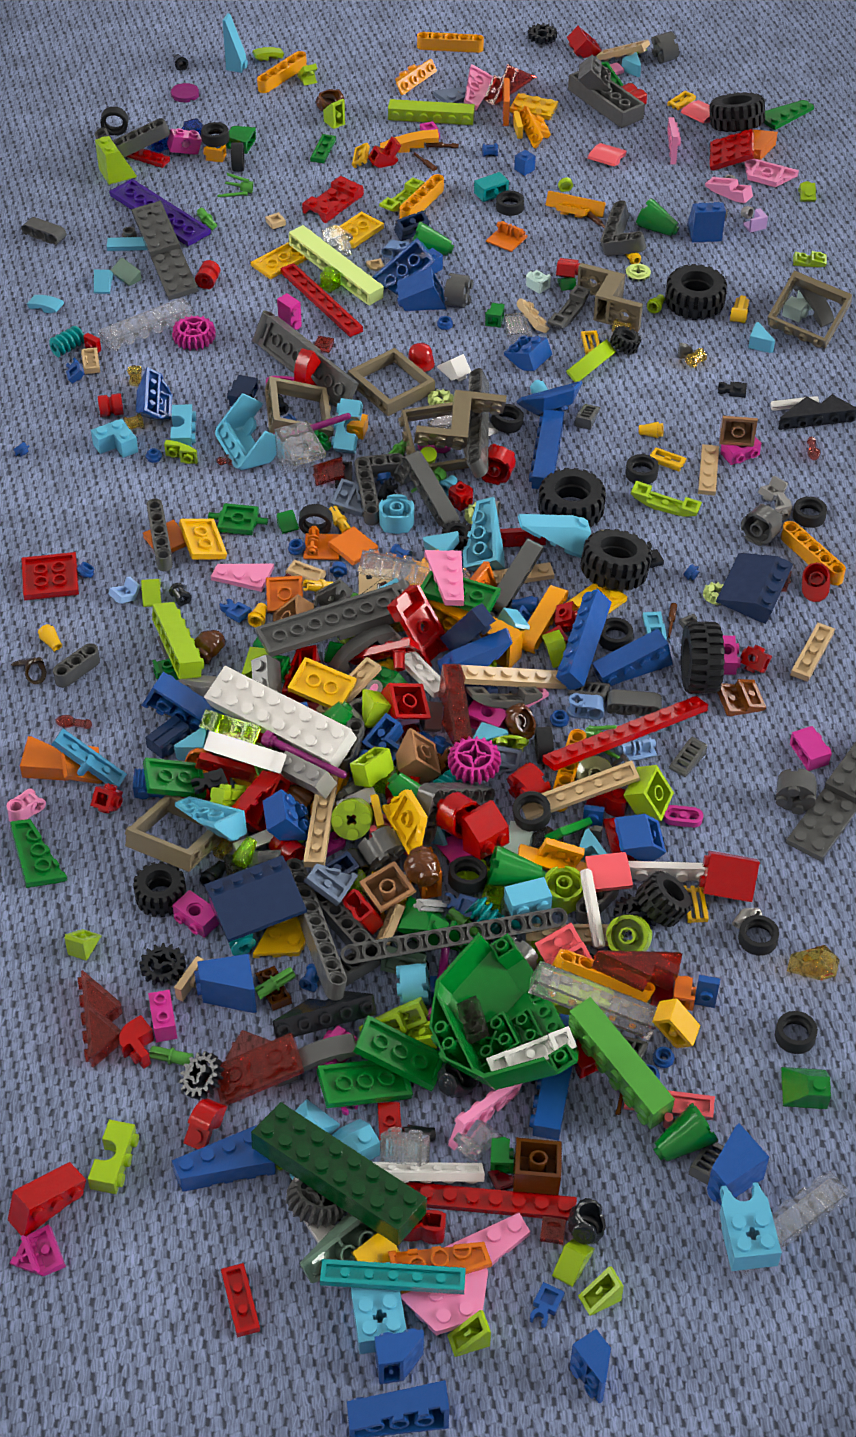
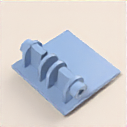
[614,734,657,763]

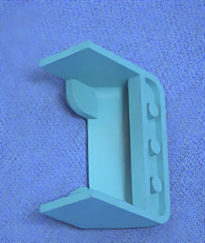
[215,393,287,470]

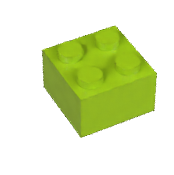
[624,765,674,821]

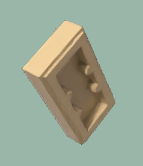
[81,348,100,374]
[286,560,326,581]
[376,904,405,945]
[174,956,204,1002]

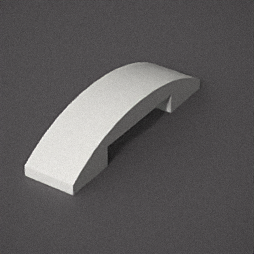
[486,1026,577,1071]

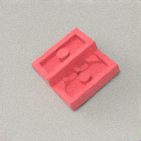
[681,100,710,123]
[587,143,627,166]
[585,852,633,892]
[534,922,592,981]

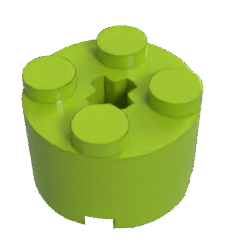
[331,798,374,841]
[545,866,584,915]
[606,915,652,957]

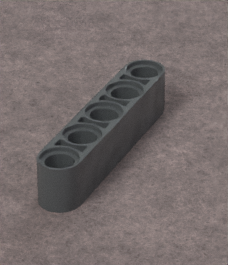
[146,498,173,571]
[492,538,544,613]

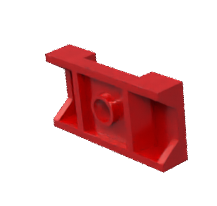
[302,176,364,223]
[386,585,449,667]

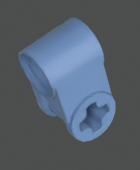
[381,240,410,259]
[567,693,604,720]

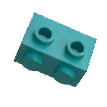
[474,172,509,202]

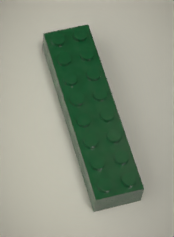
[251,1102,427,1246]

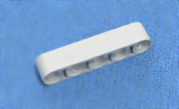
[203,730,287,774]

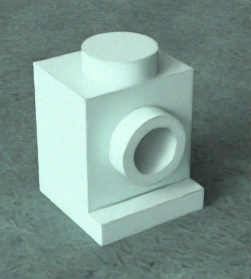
[526,270,551,294]

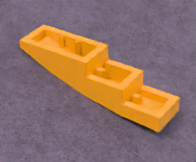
[380,129,439,153]

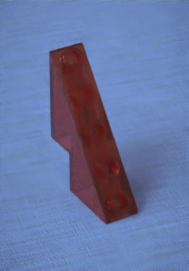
[483,64,536,105]
[438,664,473,746]
[591,950,683,992]
[77,970,123,1068]

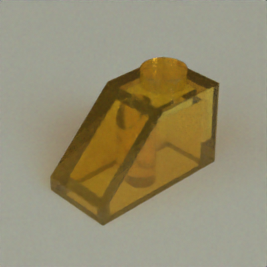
[787,945,840,980]

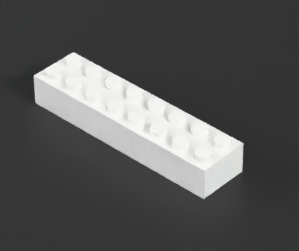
[204,666,357,768]

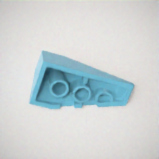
[517,514,591,558]

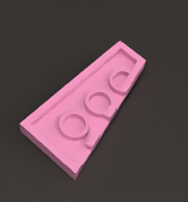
[464,64,496,111]
[448,1084,522,1150]

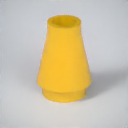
[639,422,664,438]
[248,603,267,628]
[38,624,63,651]

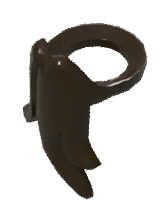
[11,657,47,684]

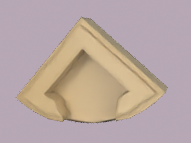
[366,259,384,271]

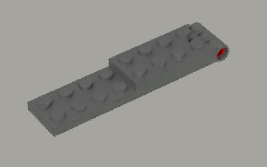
[131,201,199,300]
[252,310,359,407]
[255,580,410,657]
[786,742,856,862]

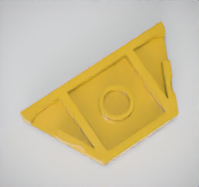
[381,790,428,855]
[253,916,306,958]

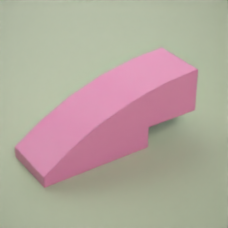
[705,177,753,203]

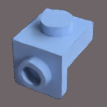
[108,577,140,604]

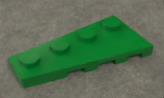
[764,100,814,130]
[10,819,67,888]

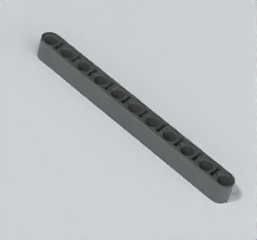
[467,368,489,478]
[339,908,568,965]

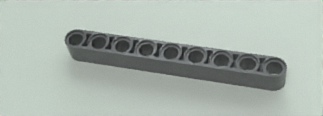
[286,858,347,1000]

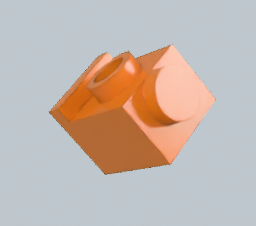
[673,976,696,1011]

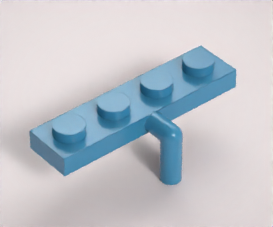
[51,729,127,789]

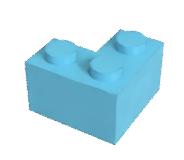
[91,418,138,458]
[504,877,552,924]

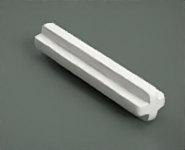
[770,396,819,411]

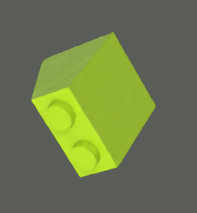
[95,136,137,185]

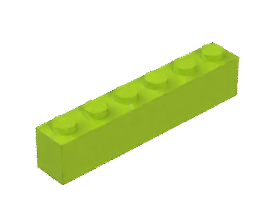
[388,99,475,125]
[152,602,204,679]

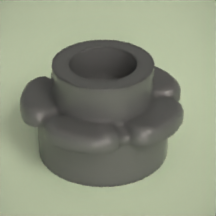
[122,226,137,237]

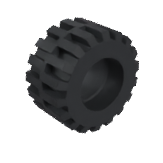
[133,861,187,917]
[636,871,692,927]

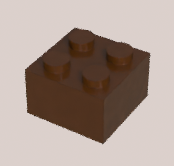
[513,1137,562,1195]

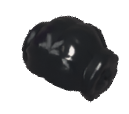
[437,1063,478,1098]
[568,1198,606,1245]

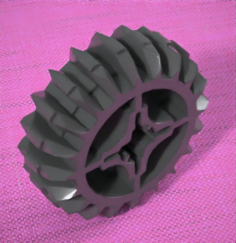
[286,1177,346,1228]

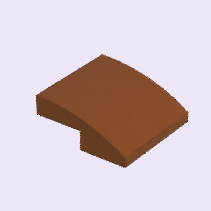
[717,679,766,716]

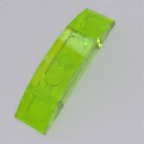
[199,709,262,745]

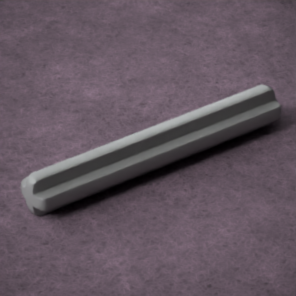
[413,899,447,913]

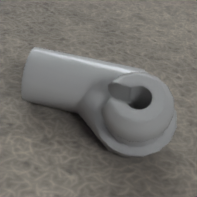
[732,908,762,929]

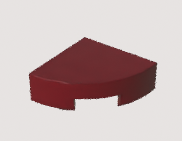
[488,1170,513,1190]

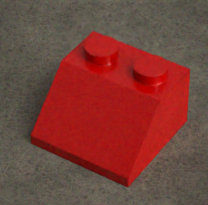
[566,26,602,58]
[381,683,431,720]
[461,800,510,860]

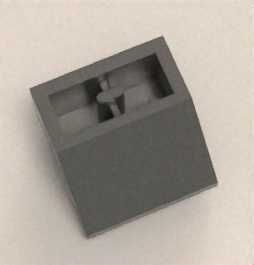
[578,55,611,91]

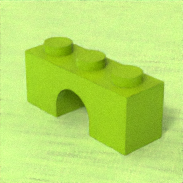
[88,1119,139,1194]

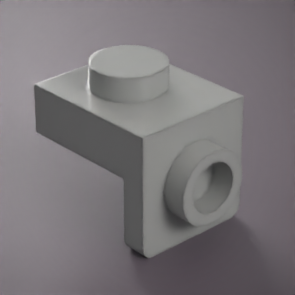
[758,476,788,501]
[775,492,792,520]

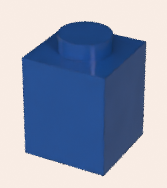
[514,150,536,176]

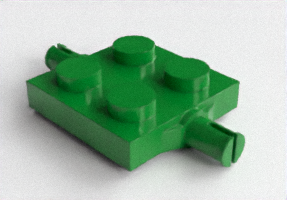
[208,503,268,535]

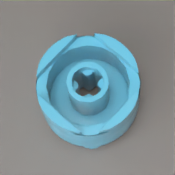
[379,494,414,534]
[396,963,431,1006]

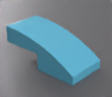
[27,295,64,313]
[642,611,667,640]

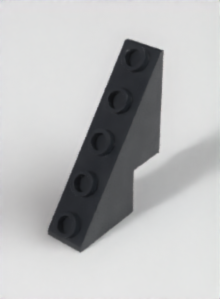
[778,394,856,430]
[272,991,377,1042]

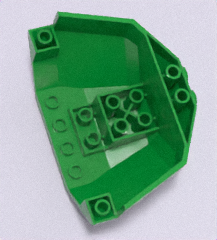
[429,933,579,1090]

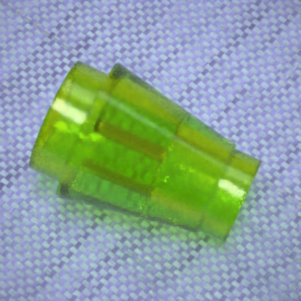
[232,837,257,868]

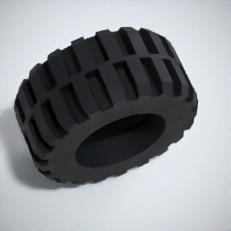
[709,92,765,132]
[665,264,727,320]
[538,468,606,527]
[580,529,652,591]
[680,622,725,694]

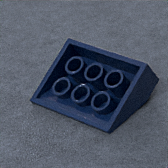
[716,553,794,624]
[205,855,307,942]

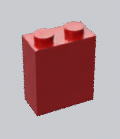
[699,850,760,902]

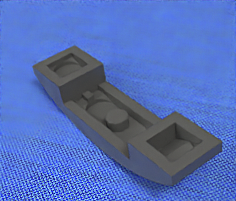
[788,278,835,328]
[548,285,590,329]
[328,624,396,673]
[465,687,543,708]
[272,1034,357,1087]

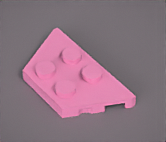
[744,159,799,187]
[401,1268,488,1336]

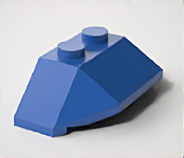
[136,367,173,419]
[516,380,582,415]

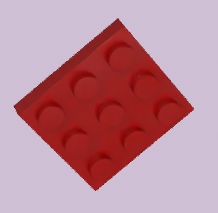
[710,129,754,171]
[22,552,79,601]

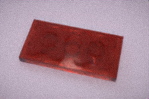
[217,1033,304,1106]

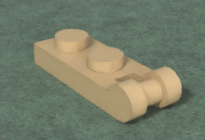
[517,298,550,333]

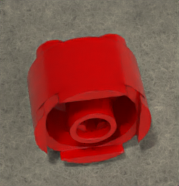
[481,444,516,485]
[506,762,552,799]
[436,792,480,839]

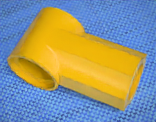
[730,295,749,323]

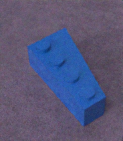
[592,629,673,686]
[141,672,227,733]
[172,1125,275,1192]
[347,1380,449,1437]

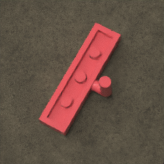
[623,1090,715,1129]

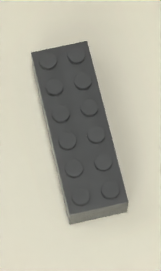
[568,71,645,128]

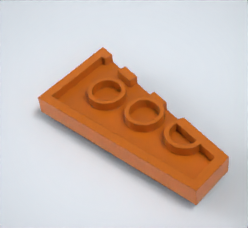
[388,1242,492,1294]

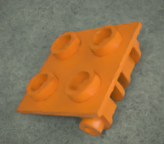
[486,221,528,252]
[303,526,340,560]

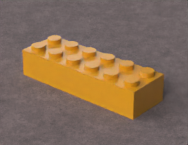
[422,599,523,668]

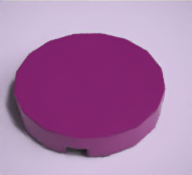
[171,83,199,103]

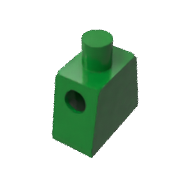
[226,126,256,154]

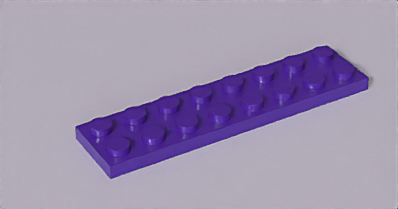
[109,179,211,246]

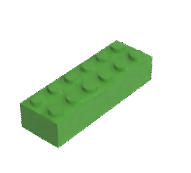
[568,997,675,1130]

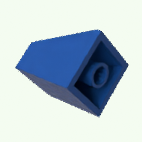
[687,202,726,243]
[396,267,446,311]
[194,954,257,1013]
[707,1123,769,1205]

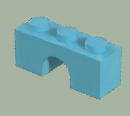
[331,398,363,454]
[171,404,196,447]

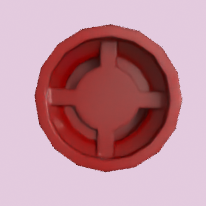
[195,260,221,289]
[97,393,124,417]
[269,836,305,862]

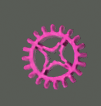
[172,315,216,351]
[448,736,501,785]

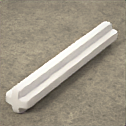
[580,869,605,949]

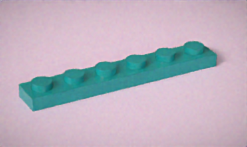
[320,1259,466,1295]

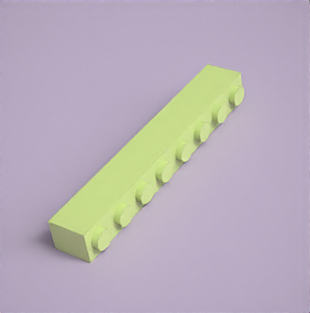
[289,225,384,306]

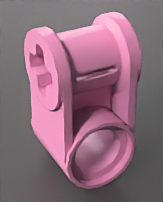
[7,789,46,822]

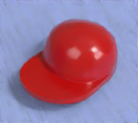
[408,343,435,372]
[802,562,830,602]

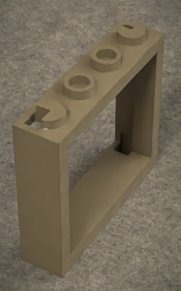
[767,270,852,348]
[348,348,435,416]
[265,376,334,439]
[398,402,469,472]
[125,795,224,872]

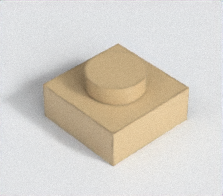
[265,212,286,230]

